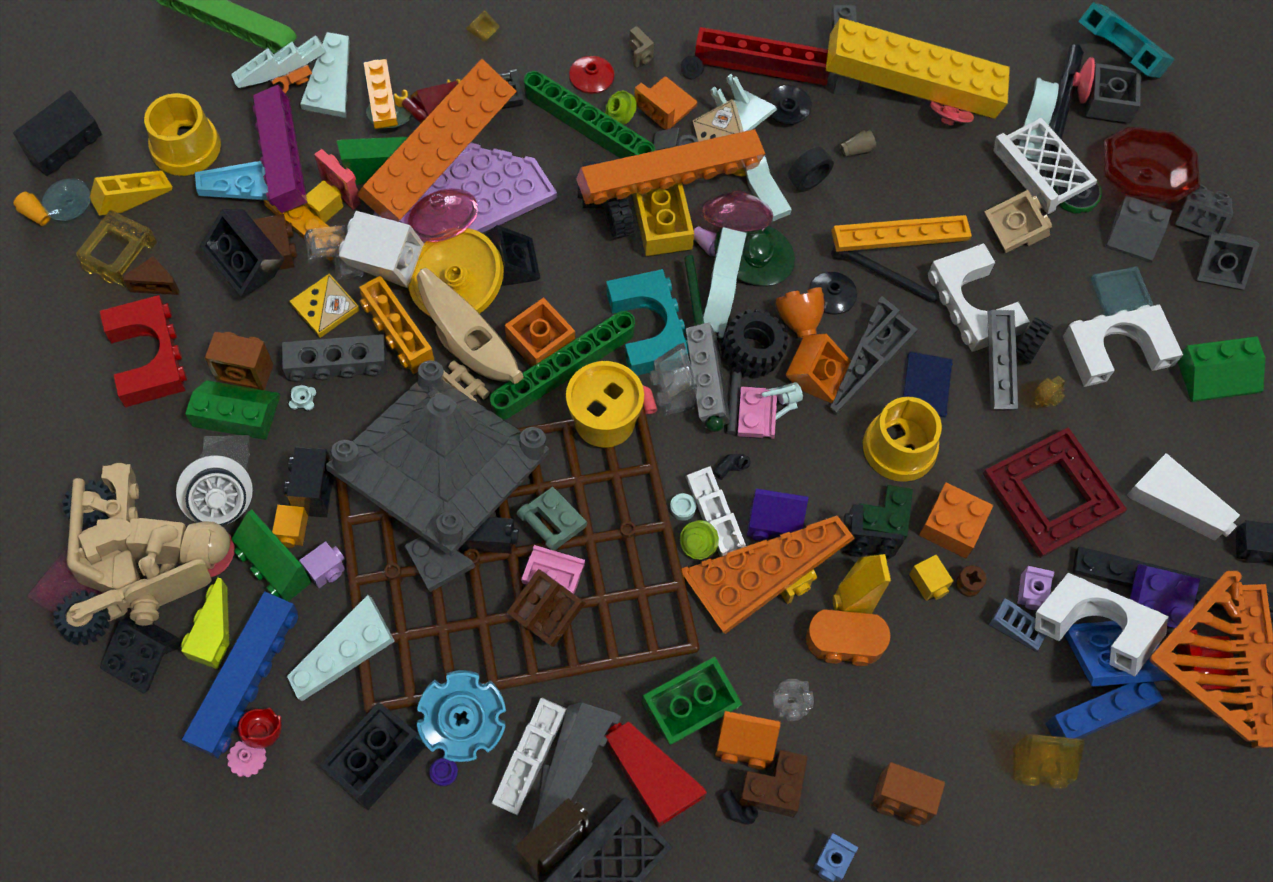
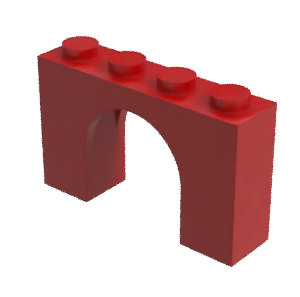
[100,295,187,407]

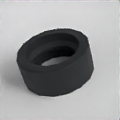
[788,147,834,191]

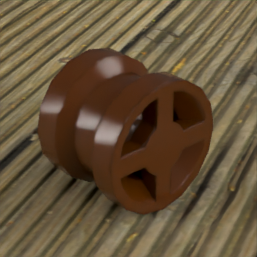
[956,565,987,597]

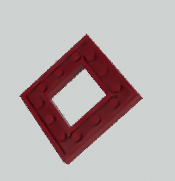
[983,427,1127,558]

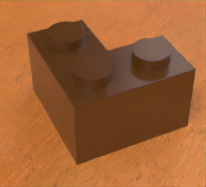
[739,750,808,818]

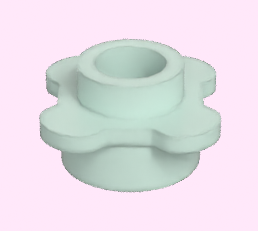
[289,385,316,411]

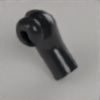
[713,454,751,480]

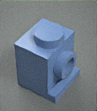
[814,833,858,882]

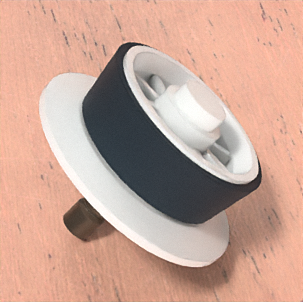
[176,456,253,526]

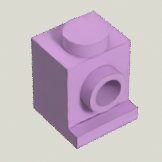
[1017,566,1054,610]

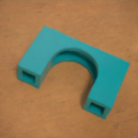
[1078,2,1175,78]
[606,269,690,375]

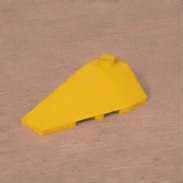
[832,554,891,614]

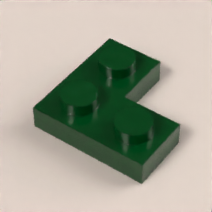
[859,485,913,540]

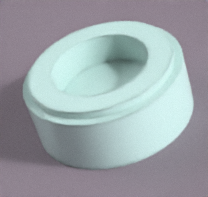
[670,493,696,521]

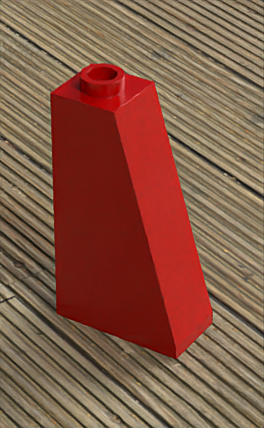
[605,722,707,828]

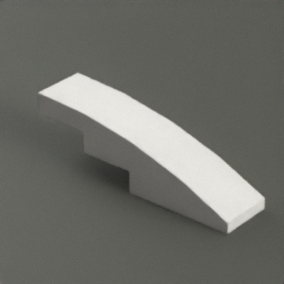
[685,466,746,557]
[492,698,567,815]

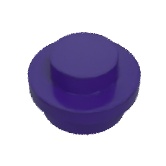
[429,757,458,786]

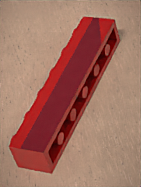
[695,27,830,86]

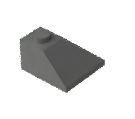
[1196,233,1259,290]

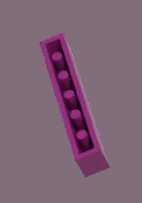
[253,85,307,213]

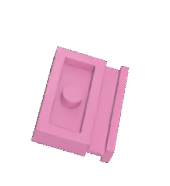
[738,387,777,439]
[521,545,585,594]

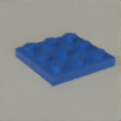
[1065,621,1172,686]

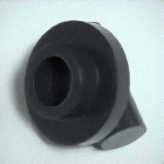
[681,55,705,79]

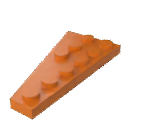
[682,516,855,634]

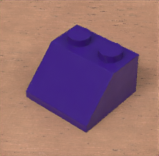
[747,489,808,542]

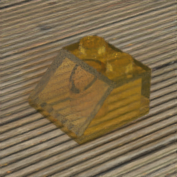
[1013,734,1084,788]

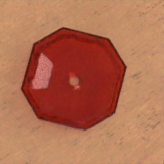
[1104,127,1200,204]

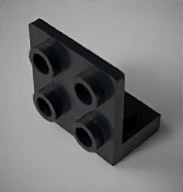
[100,617,182,693]

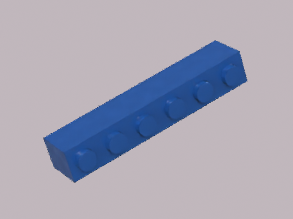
[182,591,298,759]

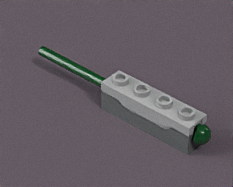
[684,255,731,432]

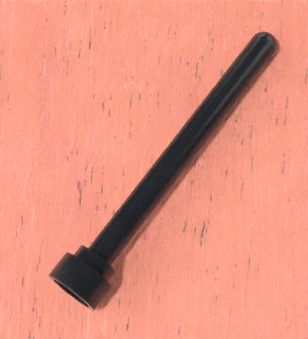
[831,246,938,302]

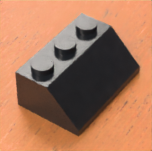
[13,90,102,176]
[200,209,285,297]
[320,702,426,810]

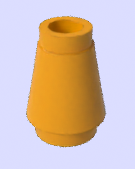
[13,191,51,226]

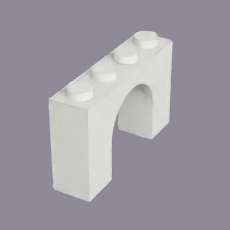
[928,244,1030,352]
[1062,305,1183,387]
[1035,573,1169,676]

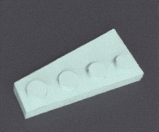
[300,32,350,118]
[287,595,395,701]

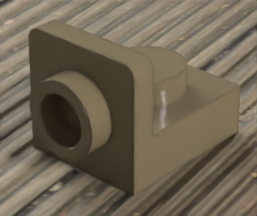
[629,26,654,68]

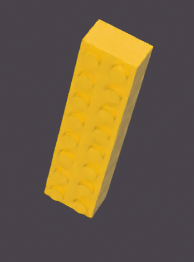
[826,18,1010,119]

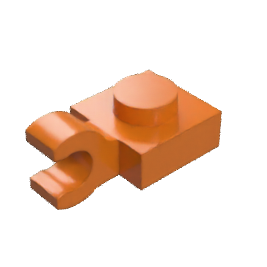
[271,65,312,93]

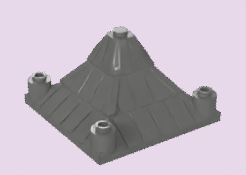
[326,360,550,556]

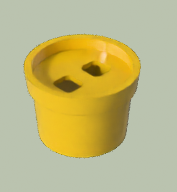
[144,93,221,176]
[566,361,644,447]
[863,397,942,482]

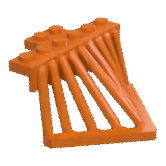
[1150,571,1273,748]

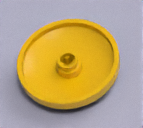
[408,227,504,318]

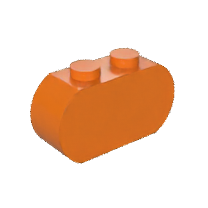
[806,609,890,666]

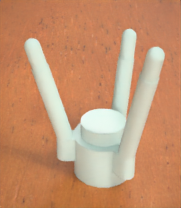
[762,382,803,420]

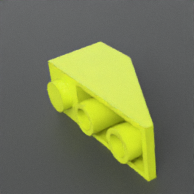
[181,577,229,669]

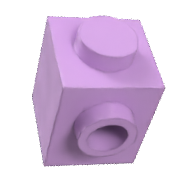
[299,541,345,588]

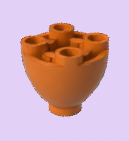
[775,287,825,338]

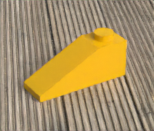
[90,170,172,216]

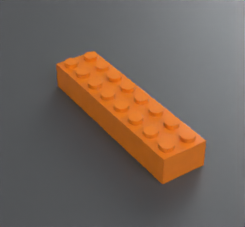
[357,59,517,222]

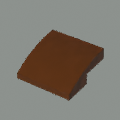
[507,569,585,647]

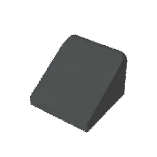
[653,128,679,151]

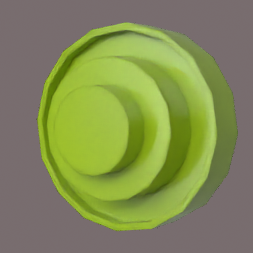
[605,90,637,125]
[680,520,719,560]

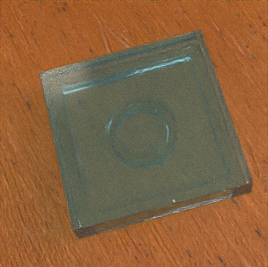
[1091,266,1154,317]

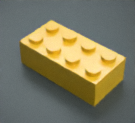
[632,183,694,256]

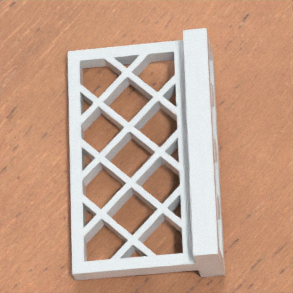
[994,118,1097,214]

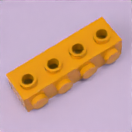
[359,275,434,374]

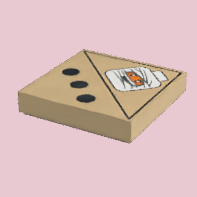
[693,100,744,141]

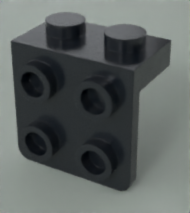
[842,504,904,559]

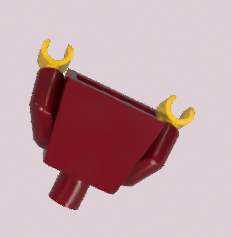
[394,79,461,124]

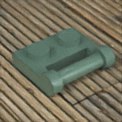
[517,487,587,551]

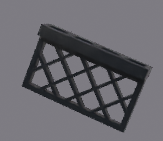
[543,797,672,882]

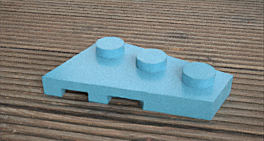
[195,161,268,200]

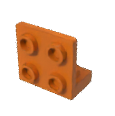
[634,77,697,130]

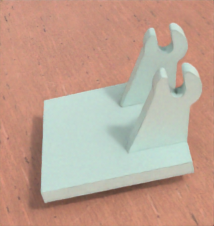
[710,74,777,131]

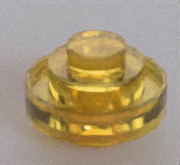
[1033,375,1066,408]

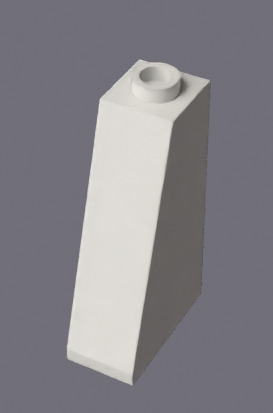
[1127,453,1240,541]

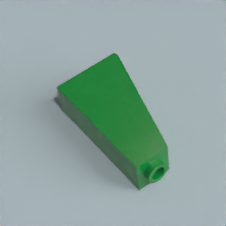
[337,137,408,185]

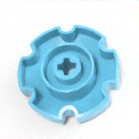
[417,670,506,762]

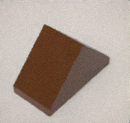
[123,256,179,295]

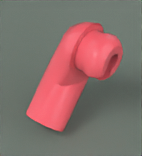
[643,385,657,414]

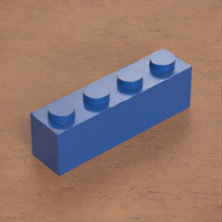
[1045,681,1164,748]

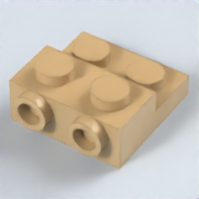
[984,190,1052,253]

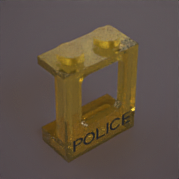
[76,210,157,286]

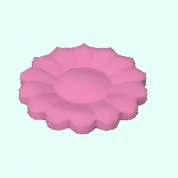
[227,741,267,778]

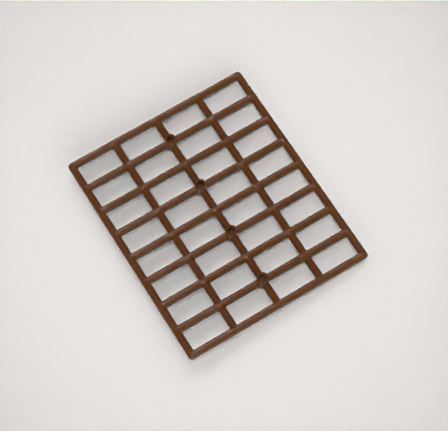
[335,408,700,714]

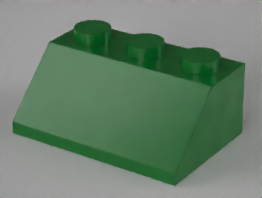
[1178,336,1265,402]
[185,380,280,440]
[232,509,311,602]
[641,657,743,745]

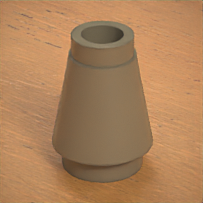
[840,130,876,157]

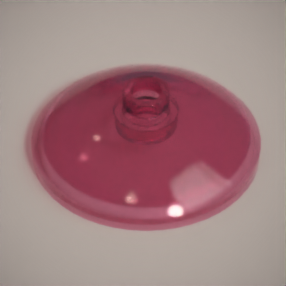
[408,188,478,242]
[702,191,773,231]

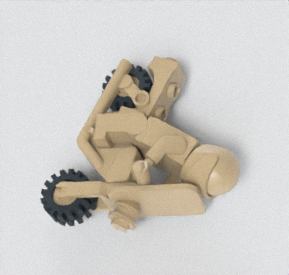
[53,463,230,645]

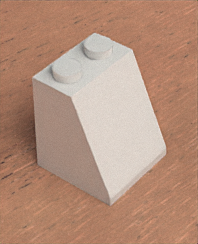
[339,211,424,288]

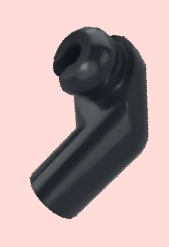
[719,790,758,825]

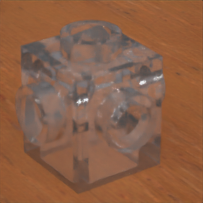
[773,679,814,721]

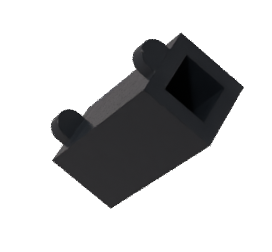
[458,517,519,554]

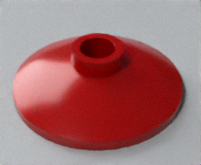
[569,56,614,94]

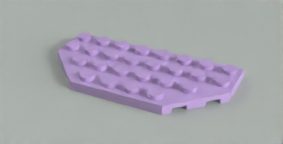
[373,143,557,243]

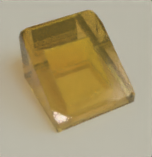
[466,10,500,41]

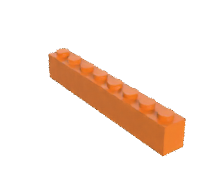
[576,129,765,204]

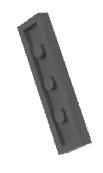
[987,310,1018,410]

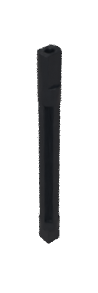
[1039,44,1084,178]

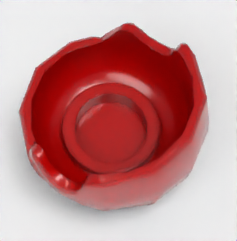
[238,708,282,749]

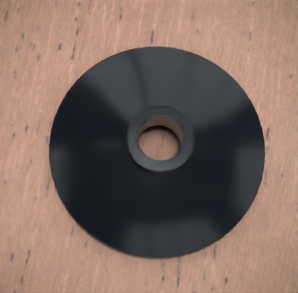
[766,85,812,124]
[809,272,857,315]

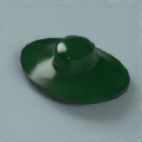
[714,219,795,286]

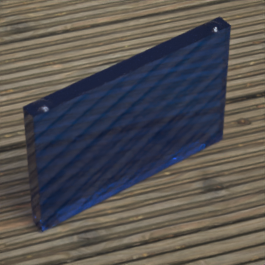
[903,352,953,418]

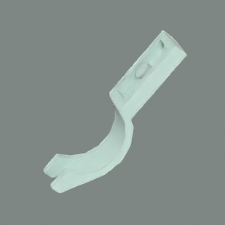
[1018,78,1059,163]
[744,156,792,222]
[703,227,746,339]

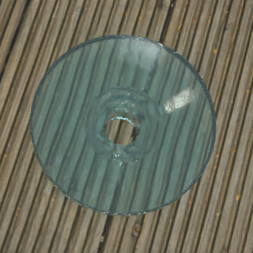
[42,179,91,221]

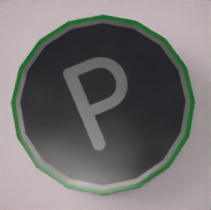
[1053,173,1102,213]

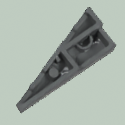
[830,296,918,415]
[532,703,621,830]

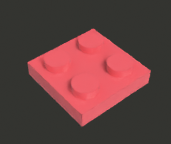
[314,149,360,210]

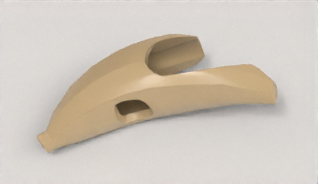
[417,268,524,384]

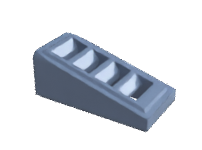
[989,598,1046,652]

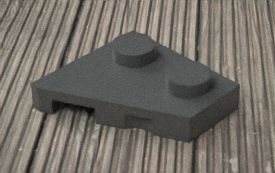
[405,536,475,592]

